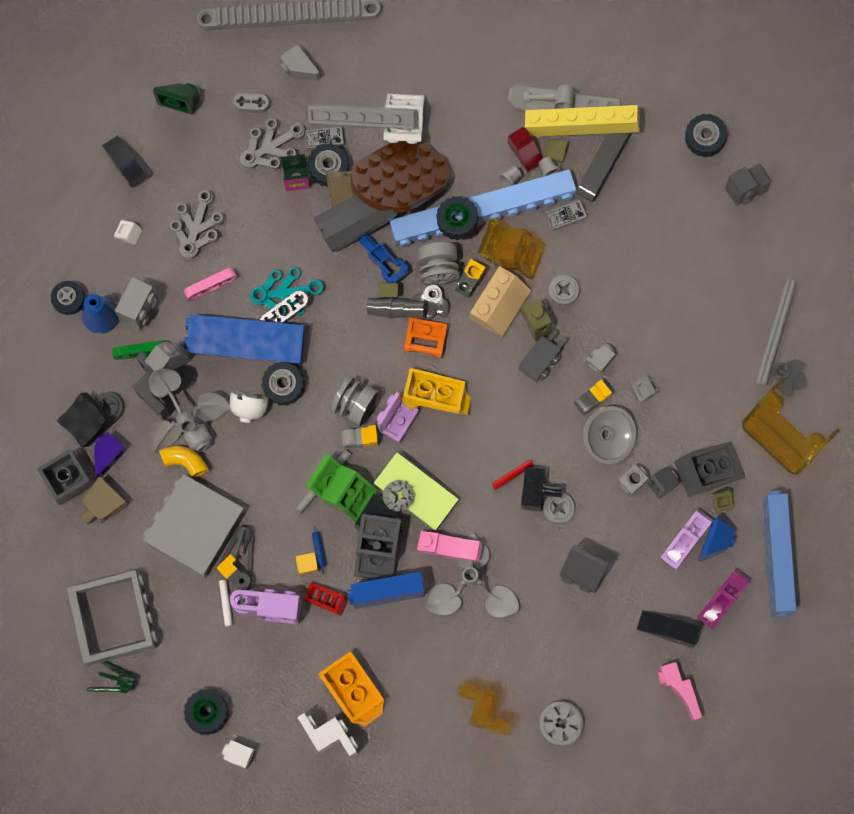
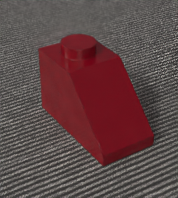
[507,126,542,173]

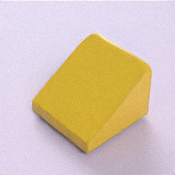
[296,552,319,576]

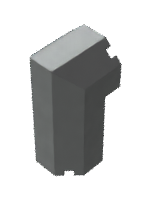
[313,191,397,253]

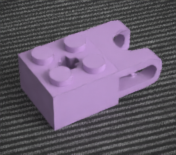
[230,589,302,625]

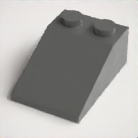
[674,442,745,497]
[559,546,609,594]

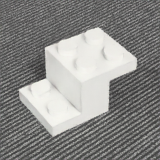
[384,94,424,144]
[297,713,358,759]

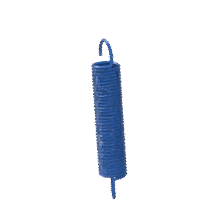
[312,525,326,574]

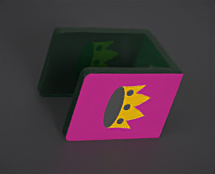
[281,154,310,191]

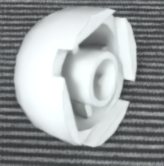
[230,391,268,423]

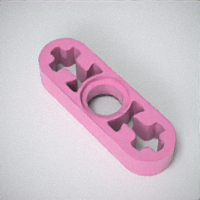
[184,268,237,301]

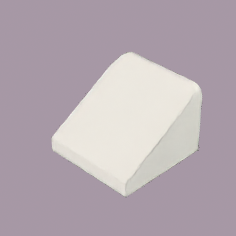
[114,220,142,245]

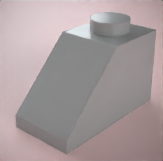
[279,44,320,81]

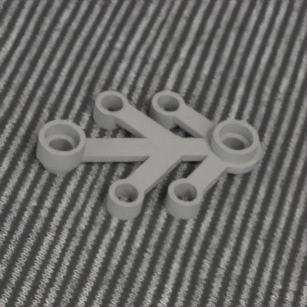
[240,118,305,170]
[170,190,223,259]

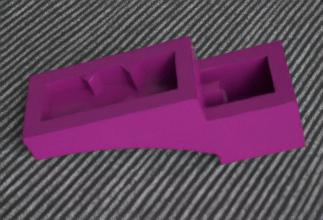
[697,568,751,630]

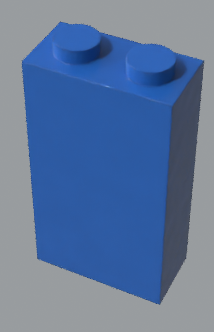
[347,572,424,609]

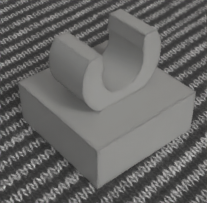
[632,376,658,403]

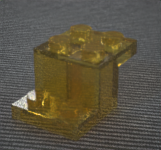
[478,219,545,279]
[457,683,511,736]

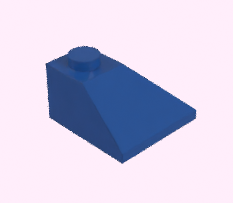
[698,518,736,562]

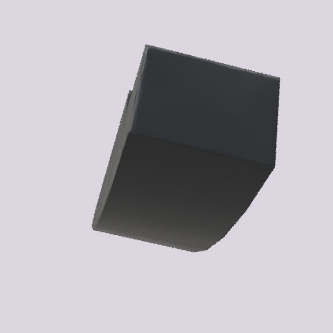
[102,136,147,187]

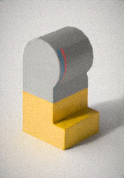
[341,425,378,448]

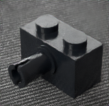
[521,467,563,511]

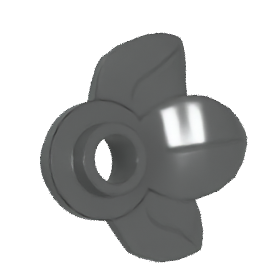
[412,285,449,321]
[772,360,808,397]

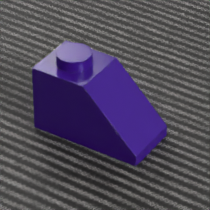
[94,432,127,478]

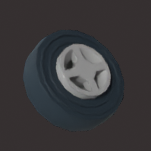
[51,281,85,315]

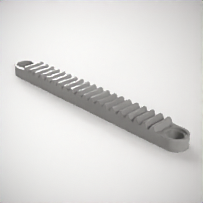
[197,0,381,30]

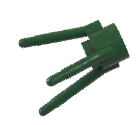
[86,661,136,694]

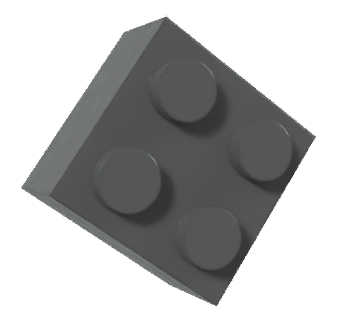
[37,449,93,505]

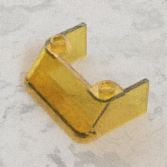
[742,378,841,475]

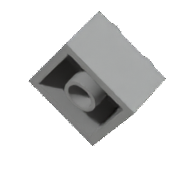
[115,278,158,330]

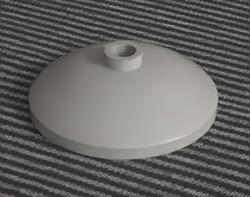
[583,406,636,464]

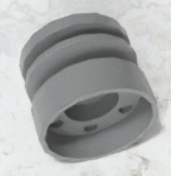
[417,242,460,285]
[331,376,379,427]

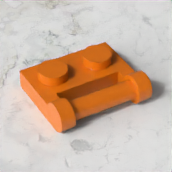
[404,317,447,358]

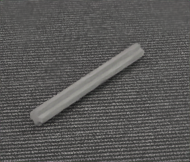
[756,279,796,386]

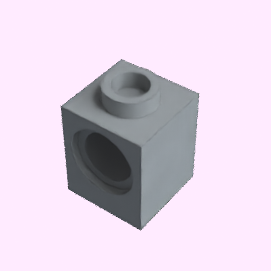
[617,464,649,497]

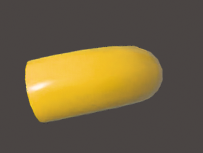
[159,446,209,478]

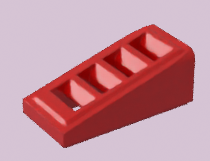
[303,582,349,616]

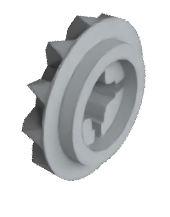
[549,275,579,305]
[383,480,414,511]
[543,493,574,523]

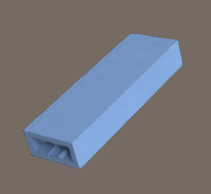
[762,491,796,617]

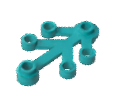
[250,267,323,318]

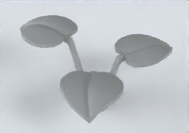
[149,369,231,452]
[426,534,519,618]

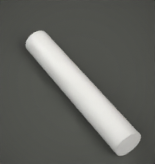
[219,580,233,627]

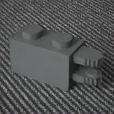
[518,330,568,383]

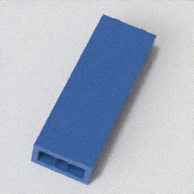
[184,314,306,364]

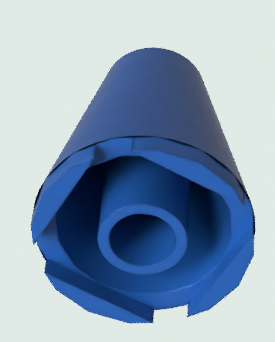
[81,294,119,334]

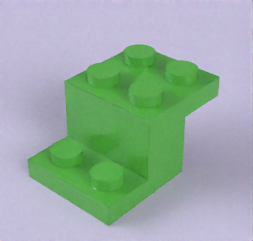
[305,454,378,522]

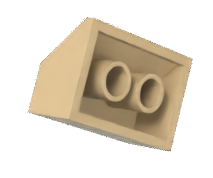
[470,266,531,338]

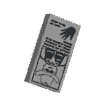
[305,126,344,150]
[545,200,587,231]

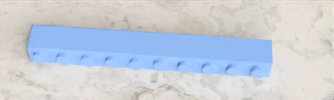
[389,169,576,247]

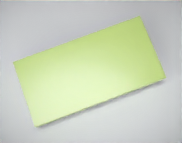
[373,453,458,530]

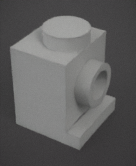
[585,344,615,375]

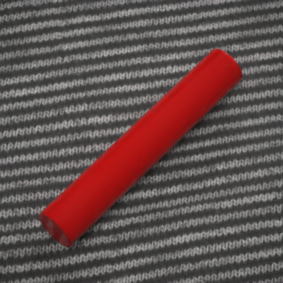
[491,460,533,490]

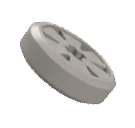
[539,702,583,746]

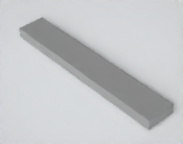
[308,104,417,129]

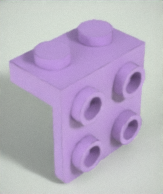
[377,391,419,443]

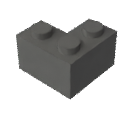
[725,164,771,206]

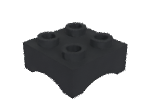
[57,392,112,448]

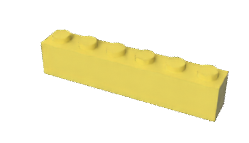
[525,105,640,137]

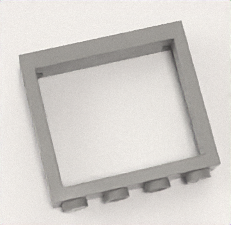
[67,570,157,666]

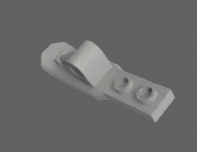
[508,84,620,112]

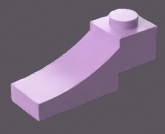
[660,509,714,569]

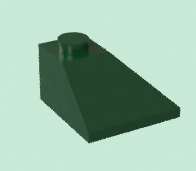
[153,83,199,115]

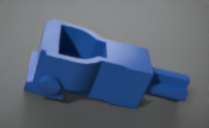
[359,234,409,283]

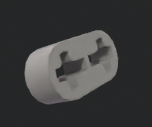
[233,93,269,113]

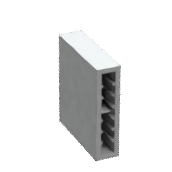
[143,474,245,578]

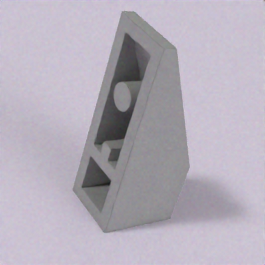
[145,341,190,371]

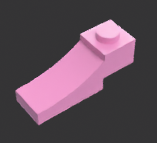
[417,531,483,562]
[657,662,702,721]

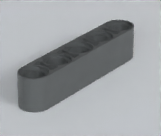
[576,133,631,202]

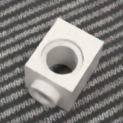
[222,740,255,769]

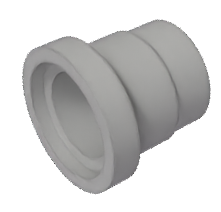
[539,157,561,177]
[499,166,522,187]

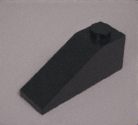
[636,611,701,649]

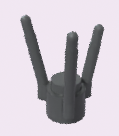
[220,527,255,576]

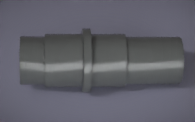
[367,297,426,319]

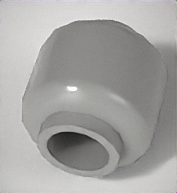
[183,422,212,452]

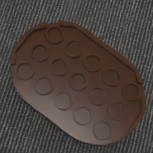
[350,141,450,213]

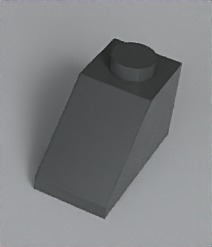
[647,467,679,499]

